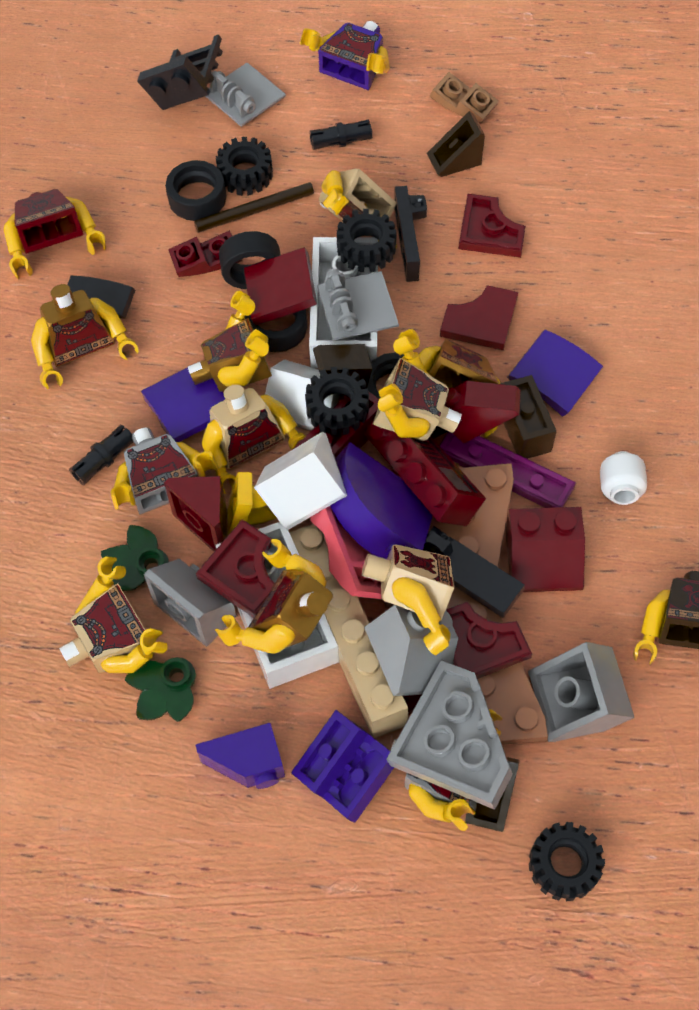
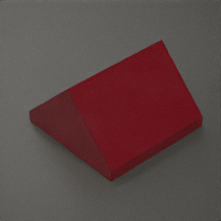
[164,476,227,551]

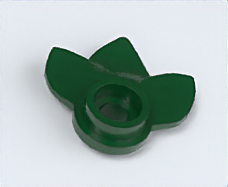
[101,525,169,591]
[125,657,196,722]

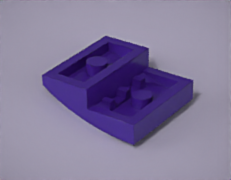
[507,330,603,417]
[141,361,225,442]
[291,710,394,823]

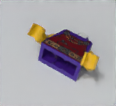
[299,21,390,90]

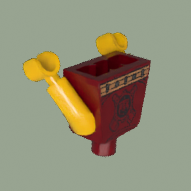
[4,189,106,279]

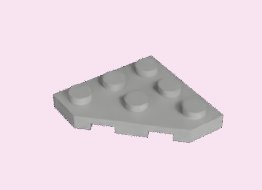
[386,661,513,810]

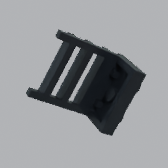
[137,34,223,110]

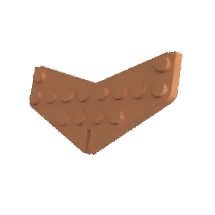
[385,463,548,745]

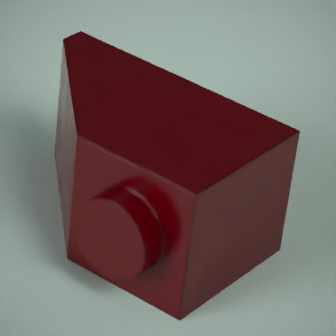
[445,381,521,444]

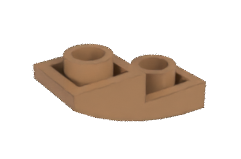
[429,72,499,123]

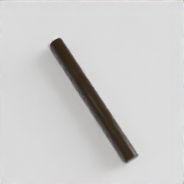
[194,182,314,233]

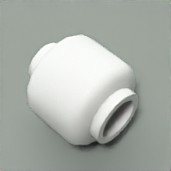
[600,451,647,505]

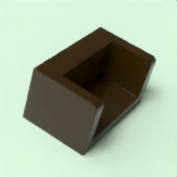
[500,375,557,459]

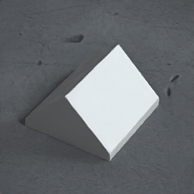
[265,360,341,431]
[254,432,347,530]

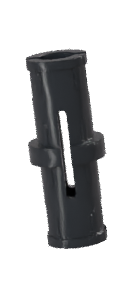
[309,119,372,150]
[69,424,133,486]

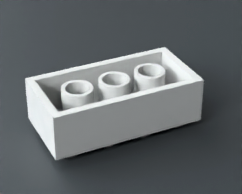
[309,237,378,368]
[216,522,339,689]

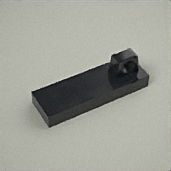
[394,186,427,282]
[423,526,525,618]

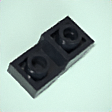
[67,275,136,319]

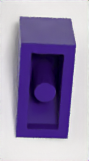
[195,723,285,789]

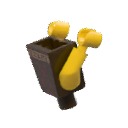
[633,571,699,665]

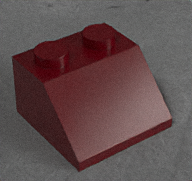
[505,507,585,592]

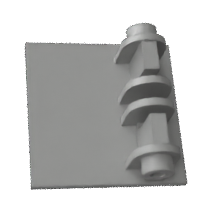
[205,63,286,127]
[317,269,399,341]

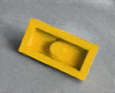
[227,472,277,536]

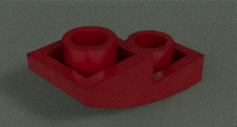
[168,230,243,277]

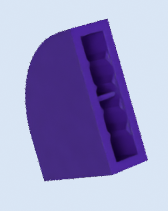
[330,442,433,559]

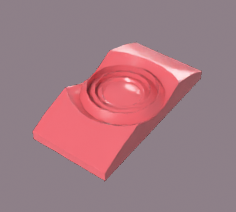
[310,506,382,599]

